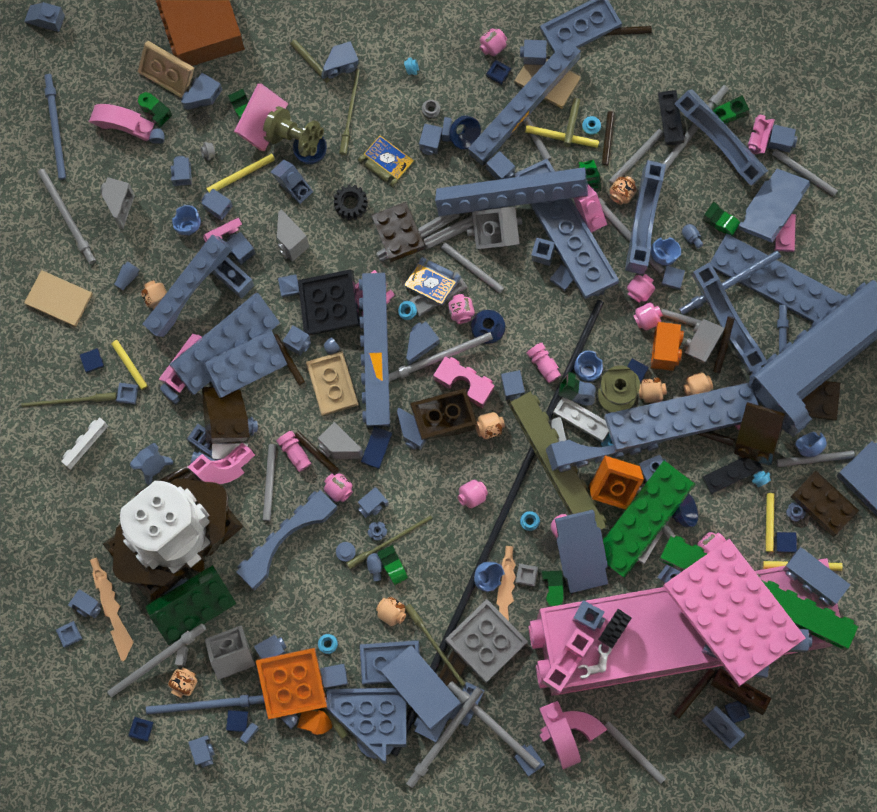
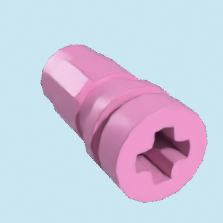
[526,343,561,384]
[276,431,312,472]

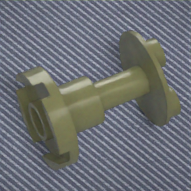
[263,106,324,157]
[598,366,640,413]

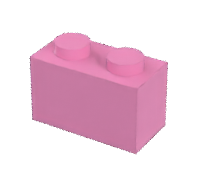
[573,185,607,232]

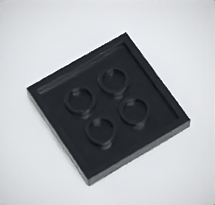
[298,269,360,336]

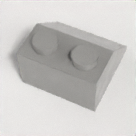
[100,177,135,229]
[472,207,520,249]
[277,209,309,262]
[683,319,724,365]
[318,422,363,459]
[205,625,255,680]

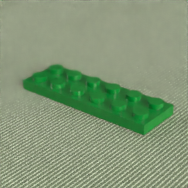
[603,460,696,578]

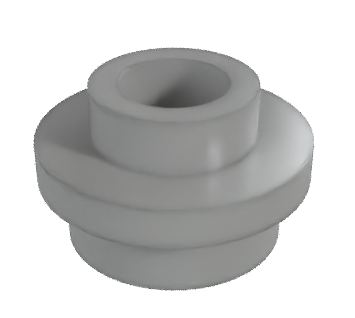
[422,100,440,118]
[201,142,215,161]

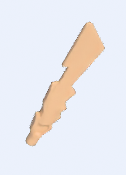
[496,546,516,621]
[90,558,134,661]

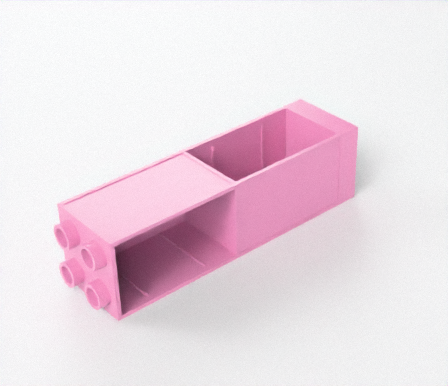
[528,558,840,696]

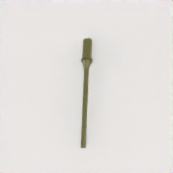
[339,69,360,155]
[21,392,117,407]
[346,515,432,569]
[405,604,465,686]

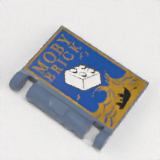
[404,257,461,305]

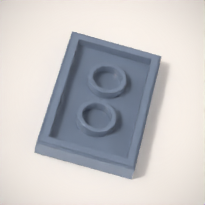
[360,640,420,685]

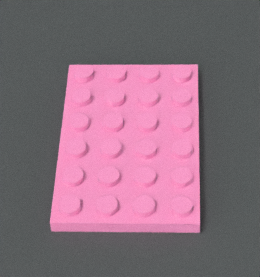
[663,539,806,686]

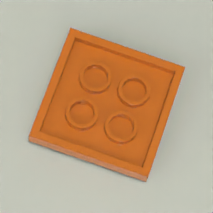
[256,647,327,719]

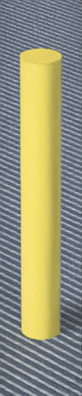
[111,340,148,390]
[766,493,775,552]

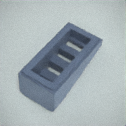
[187,424,227,461]

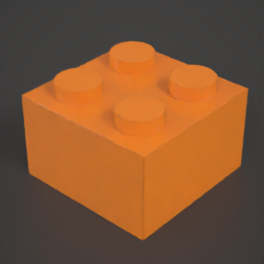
[651,322,684,371]
[589,456,644,510]

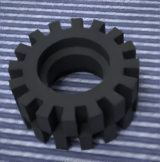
[334,184,368,221]
[598,609,632,648]

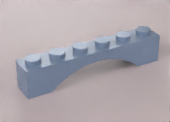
[675,90,768,185]
[625,160,666,275]
[143,235,233,337]
[691,262,767,373]
[546,440,662,472]
[236,490,338,591]

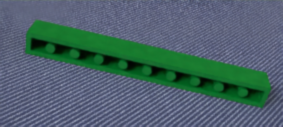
[659,536,859,651]

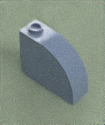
[836,441,877,516]

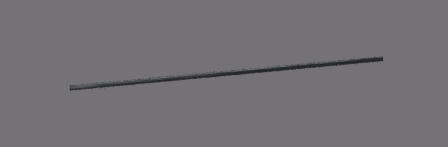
[391,300,604,756]

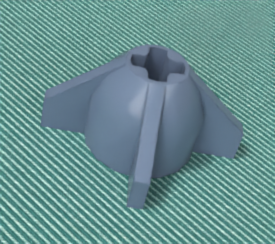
[130,443,173,485]

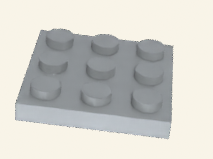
[444,599,528,683]

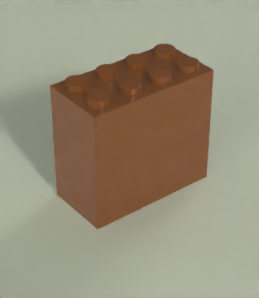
[156,0,245,66]

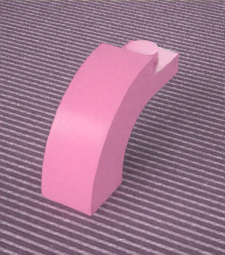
[89,104,154,141]
[188,443,255,484]
[539,701,581,769]
[539,711,607,742]

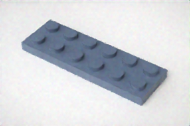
[169,293,280,395]

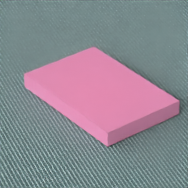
[234,84,288,151]

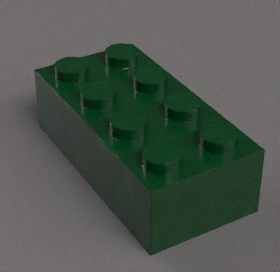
[145,565,237,645]

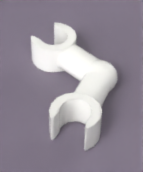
[578,644,612,679]

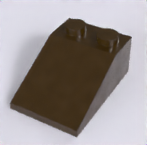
[202,387,249,444]
[410,388,477,440]
[734,402,785,465]

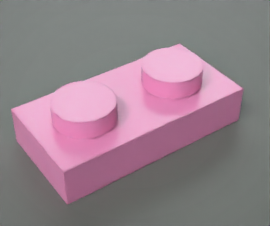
[775,214,796,252]

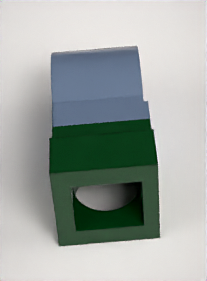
[559,372,596,405]

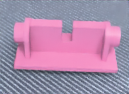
[747,115,774,154]

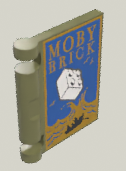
[358,135,415,187]

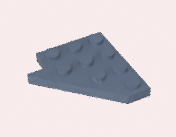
[326,688,406,764]

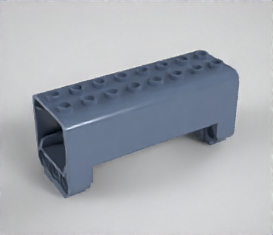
[747,280,877,437]

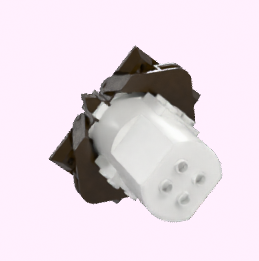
[103,471,244,603]

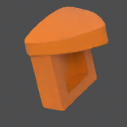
[297,710,332,735]

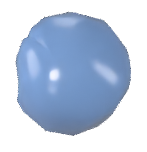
[172,205,201,235]
[651,237,681,266]
[574,350,603,382]
[795,432,827,457]
[474,562,505,592]

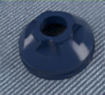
[449,115,481,149]
[293,136,327,165]
[471,310,505,344]
[672,494,698,528]

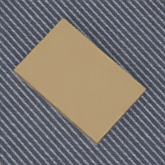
[138,41,194,98]
[514,58,581,109]
[24,270,93,327]
[306,351,359,416]

